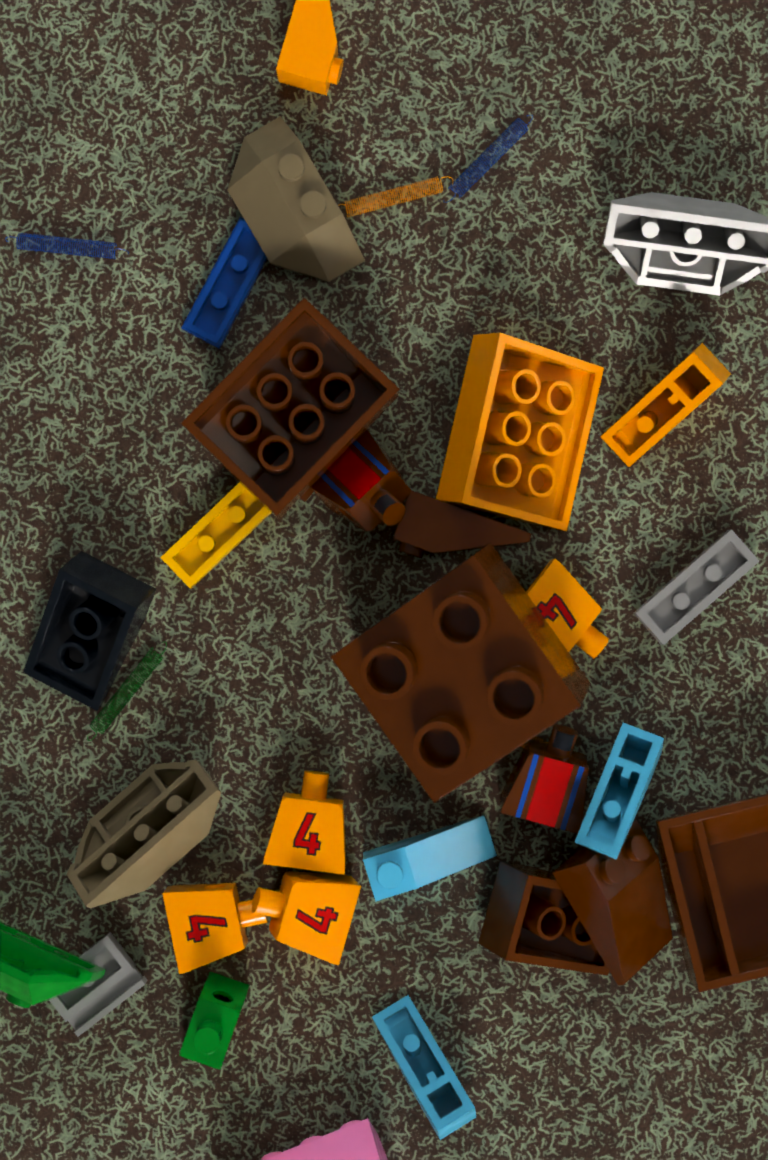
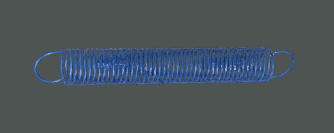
[443,115,533,203]
[5,233,129,259]

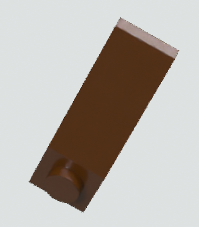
[393,490,532,559]

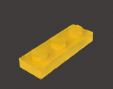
[160,482,271,589]

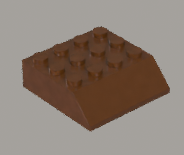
[656,794,768,993]

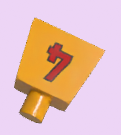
[526,559,609,659]
[263,771,346,875]
[252,871,361,965]
[162,883,268,974]

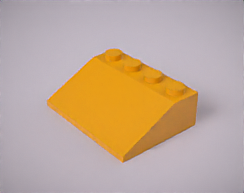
[436,332,604,531]

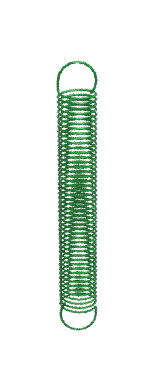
[87,641,167,741]

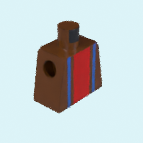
[310,430,411,532]
[500,725,589,834]

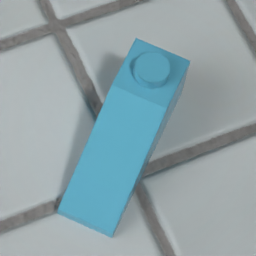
[575,723,664,860]
[363,815,497,901]
[372,995,476,1140]

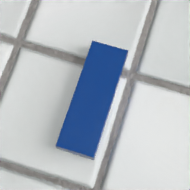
[181,216,267,349]

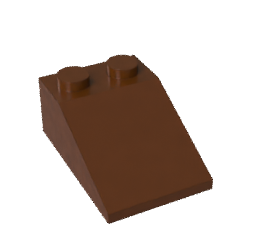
[552,820,673,986]
[478,861,609,976]

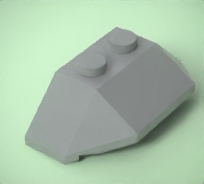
[603,192,768,296]

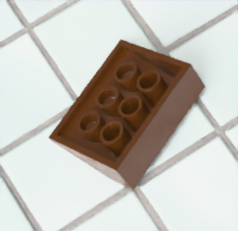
[181,297,400,520]

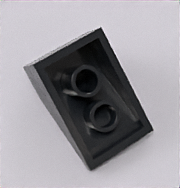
[23,551,156,711]

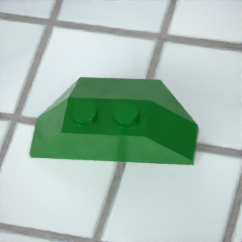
[0,922,106,1008]

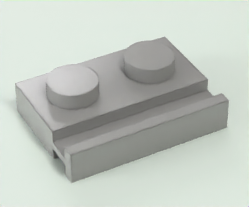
[49,932,148,1037]

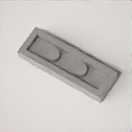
[633,529,759,645]

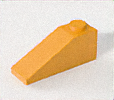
[276,0,344,96]
[601,343,731,467]

